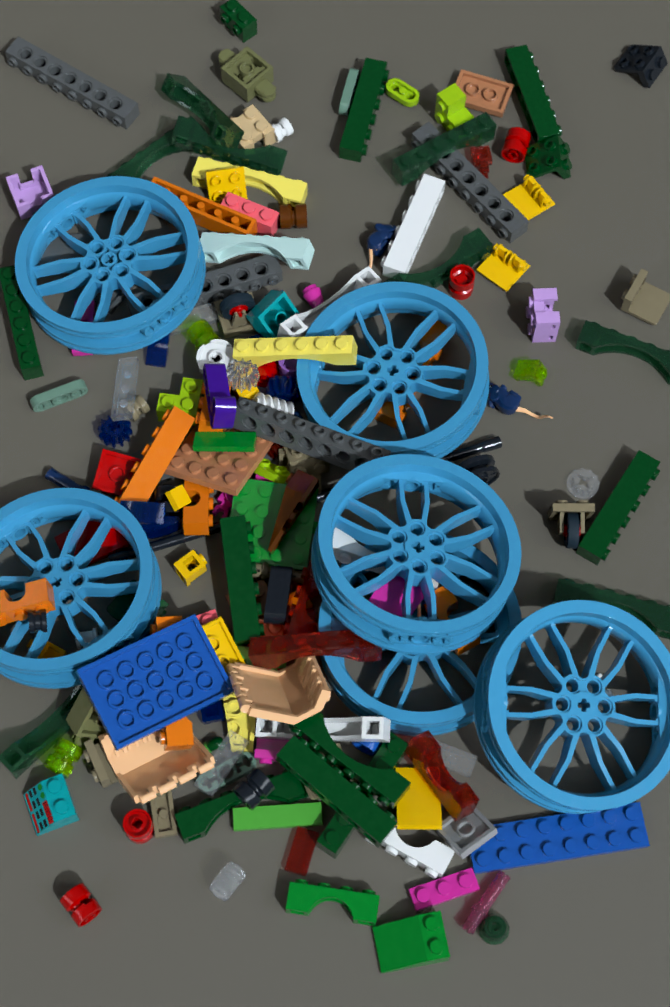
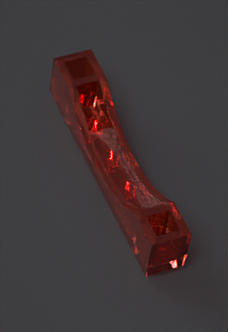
[248,630,382,669]

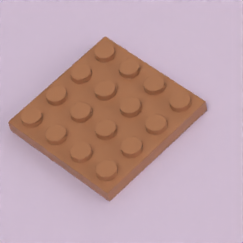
[165,424,274,496]

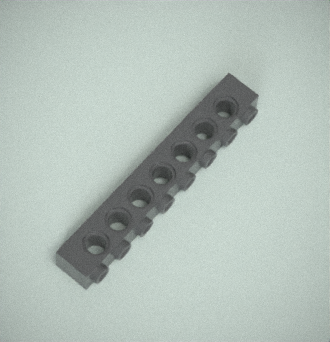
[5,36,140,130]
[411,122,529,243]
[126,254,283,316]
[233,397,391,471]

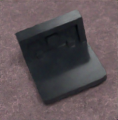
[614,44,668,88]

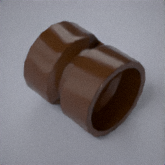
[279,203,307,229]

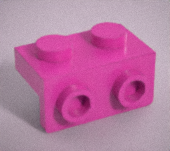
[254,738,289,764]

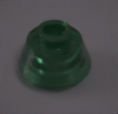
[478,913,509,945]

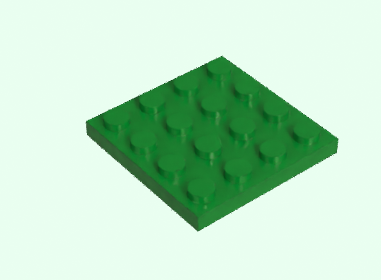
[224,479,318,572]

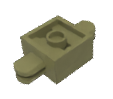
[219,46,276,103]
[66,687,106,750]

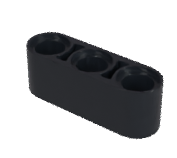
[264,565,293,626]

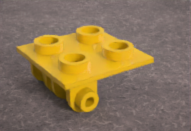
[206,166,247,204]
[503,174,555,220]
[476,243,531,292]

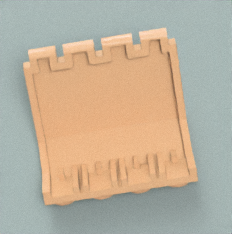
[226,644,331,725]
[98,729,215,805]

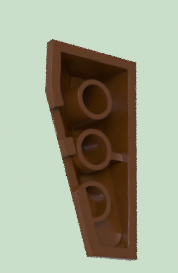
[268,469,319,555]

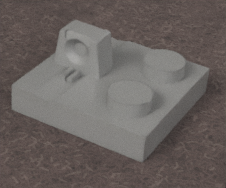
[436,801,498,860]

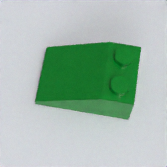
[372,911,450,974]

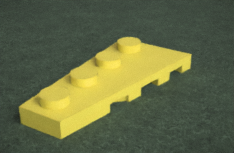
[223,693,256,753]

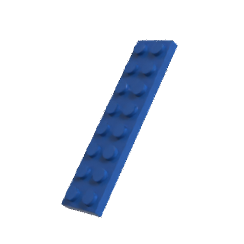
[470,802,650,874]

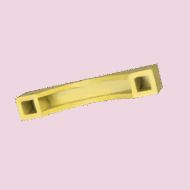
[191,157,308,207]
[232,335,358,368]

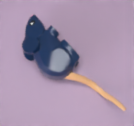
[367,223,397,268]
[488,383,553,419]

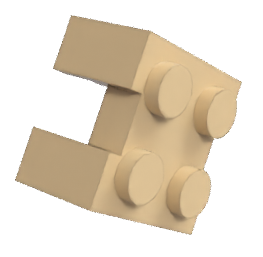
[222,104,275,161]

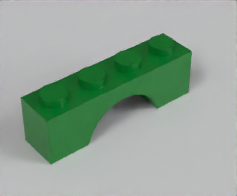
[286,879,380,926]

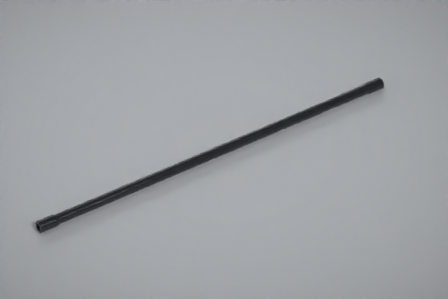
[108,436,502,562]

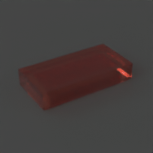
[285,826,319,877]

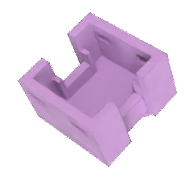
[5,165,54,220]
[526,288,561,343]

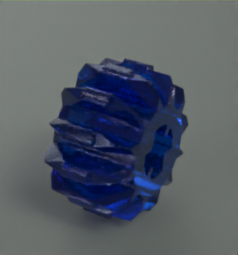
[266,375,300,402]
[98,413,133,449]

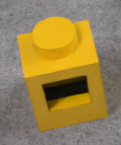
[173,550,207,587]

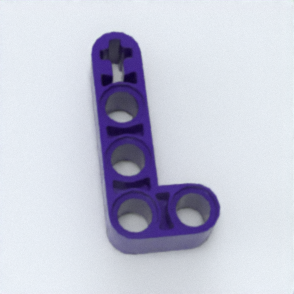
[203,363,236,429]

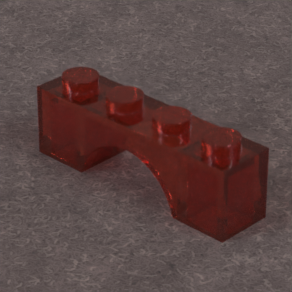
[282,560,321,649]
[405,730,480,822]

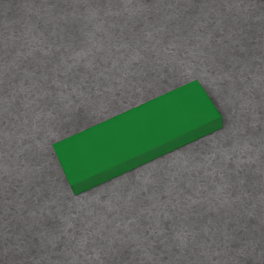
[192,432,257,452]

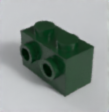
[219,0,257,43]

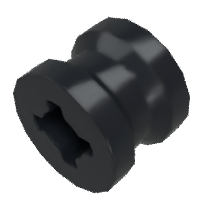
[28,610,47,633]

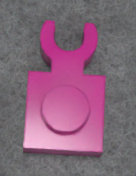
[212,492,233,518]

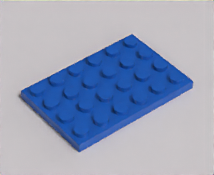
[76,614,234,751]

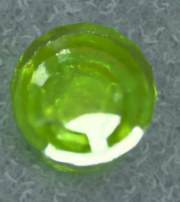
[186,319,220,351]
[43,737,83,779]

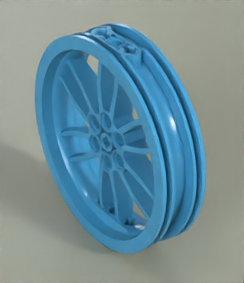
[15,176,206,355]
[297,282,489,459]
[311,454,522,655]
[0,488,162,689]
[319,533,522,737]
[473,600,670,814]

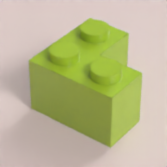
[434,83,476,141]
[156,377,204,426]

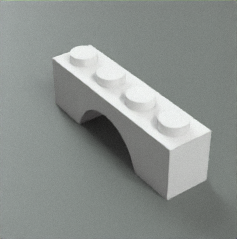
[365,819,455,879]

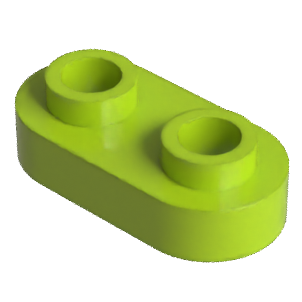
[386,78,419,107]
[254,458,290,484]

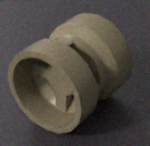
[122,394,150,422]

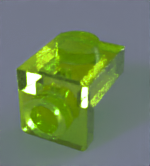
[513,359,547,386]

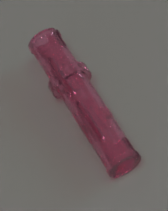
[461,870,510,935]

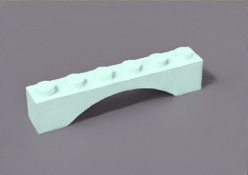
[200,232,315,270]

